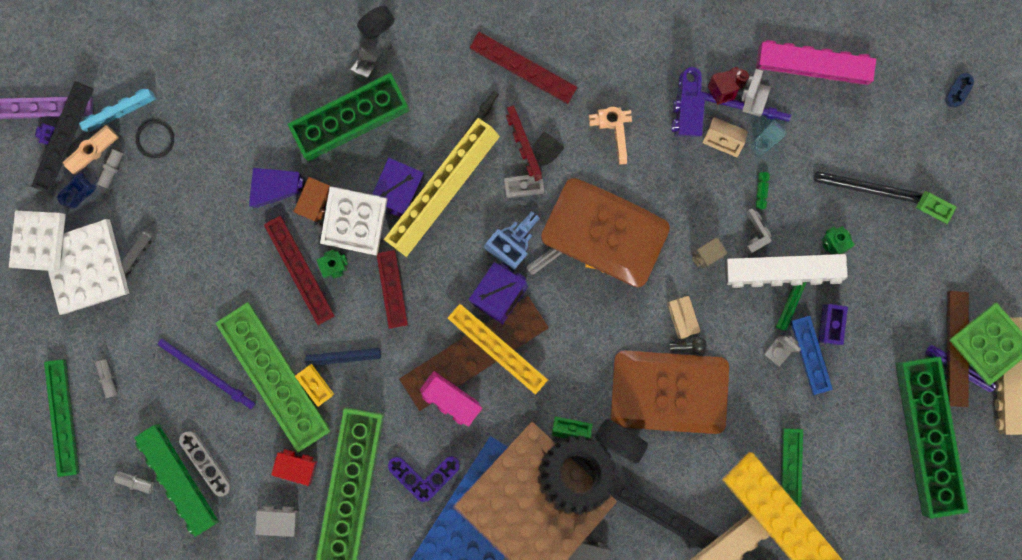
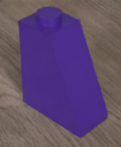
[249,168,305,208]

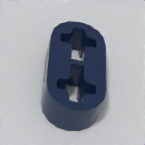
[945,73,974,108]

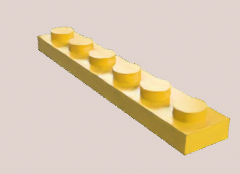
[447,304,548,395]

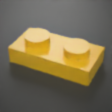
[295,364,335,407]

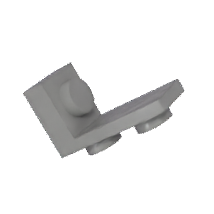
[745,208,772,254]
[763,336,801,367]

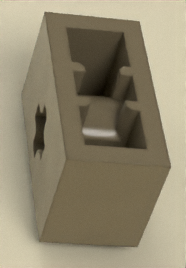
[692,237,728,268]

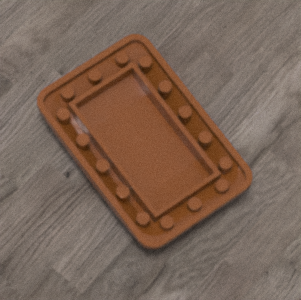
[541,178,670,288]
[611,350,729,434]

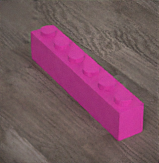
[756,40,876,85]

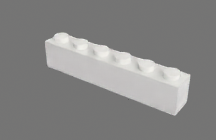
[726,254,847,288]

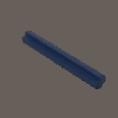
[305,348,381,366]

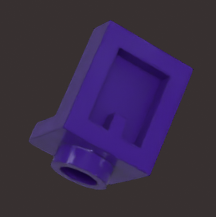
[35,123,55,145]

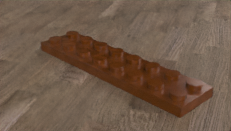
[399,296,549,411]

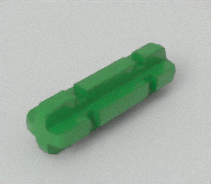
[755,172,770,210]

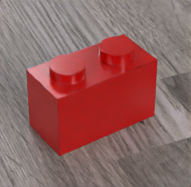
[271,449,318,486]

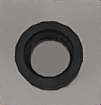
[357,6,395,39]

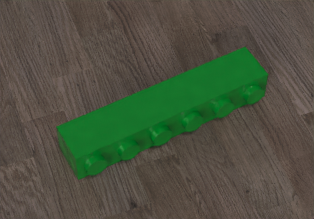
[134,424,219,537]

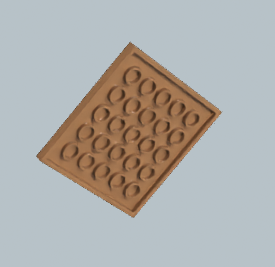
[453,422,617,560]

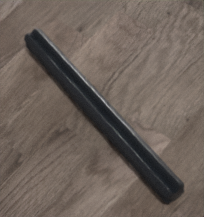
[814,171,923,204]

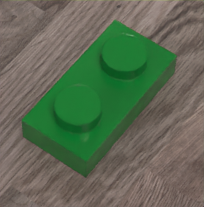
[552,416,593,440]

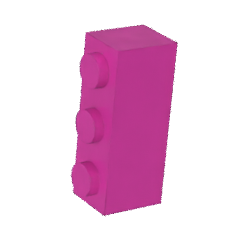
[420,371,482,427]

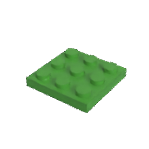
[949,303,1022,385]

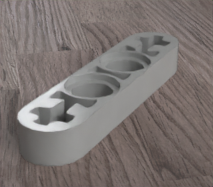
[179,431,231,496]

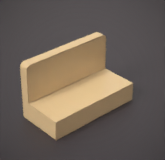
[702,117,748,157]
[667,296,700,339]

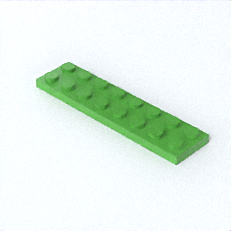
[215,302,331,453]

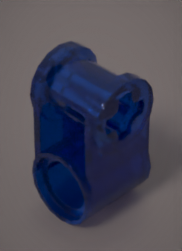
[57,173,97,209]

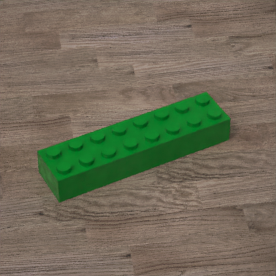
[895,357,969,519]

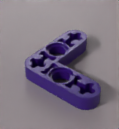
[388,456,460,502]

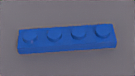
[790,316,833,395]

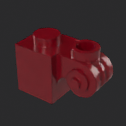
[708,67,749,105]

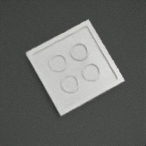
[320,186,388,255]
[9,211,65,272]

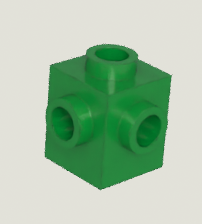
[821,226,855,255]
[316,250,348,279]

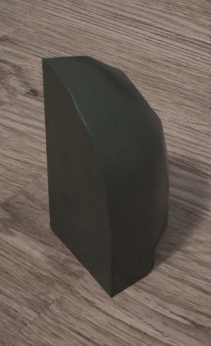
[532,131,564,166]

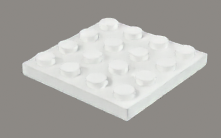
[48,219,130,315]

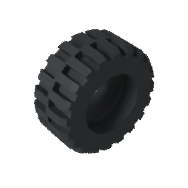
[538,436,617,515]

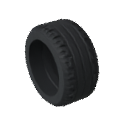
[595,419,648,463]

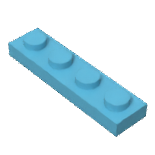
[79,89,156,133]

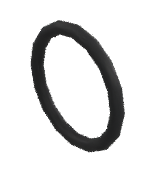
[136,120,174,158]

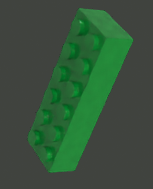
[287,73,410,162]

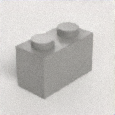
[255,505,299,537]

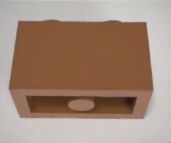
[293,177,331,223]

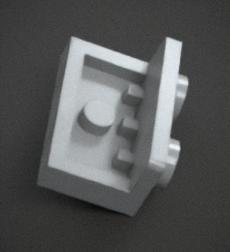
[742,69,771,116]

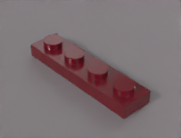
[505,105,542,182]
[376,250,408,329]

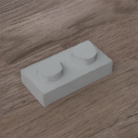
[504,175,544,198]

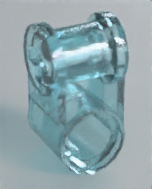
[751,119,788,155]

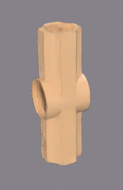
[63,125,119,175]

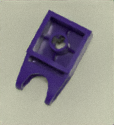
[671,67,705,137]

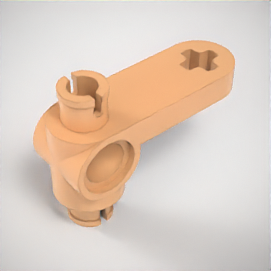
[588,107,632,165]

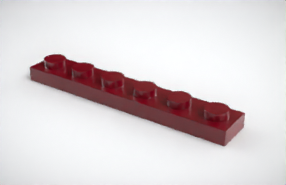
[470,32,577,104]
[264,216,335,326]

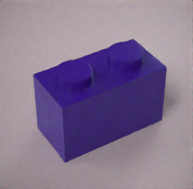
[818,304,848,345]

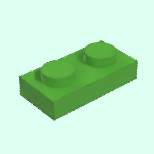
[916,191,957,224]

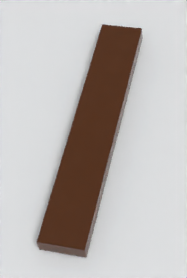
[947,291,969,408]

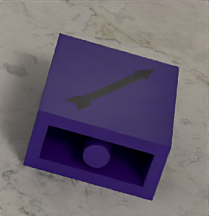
[372,157,425,218]
[469,262,528,324]

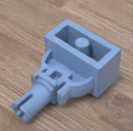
[483,211,540,272]

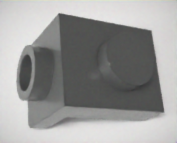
[350,47,378,82]

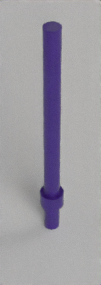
[701,91,791,122]
[157,339,256,410]

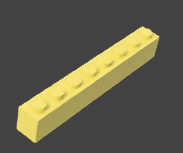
[384,118,500,257]

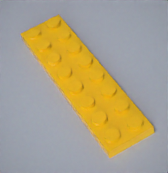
[723,452,842,560]

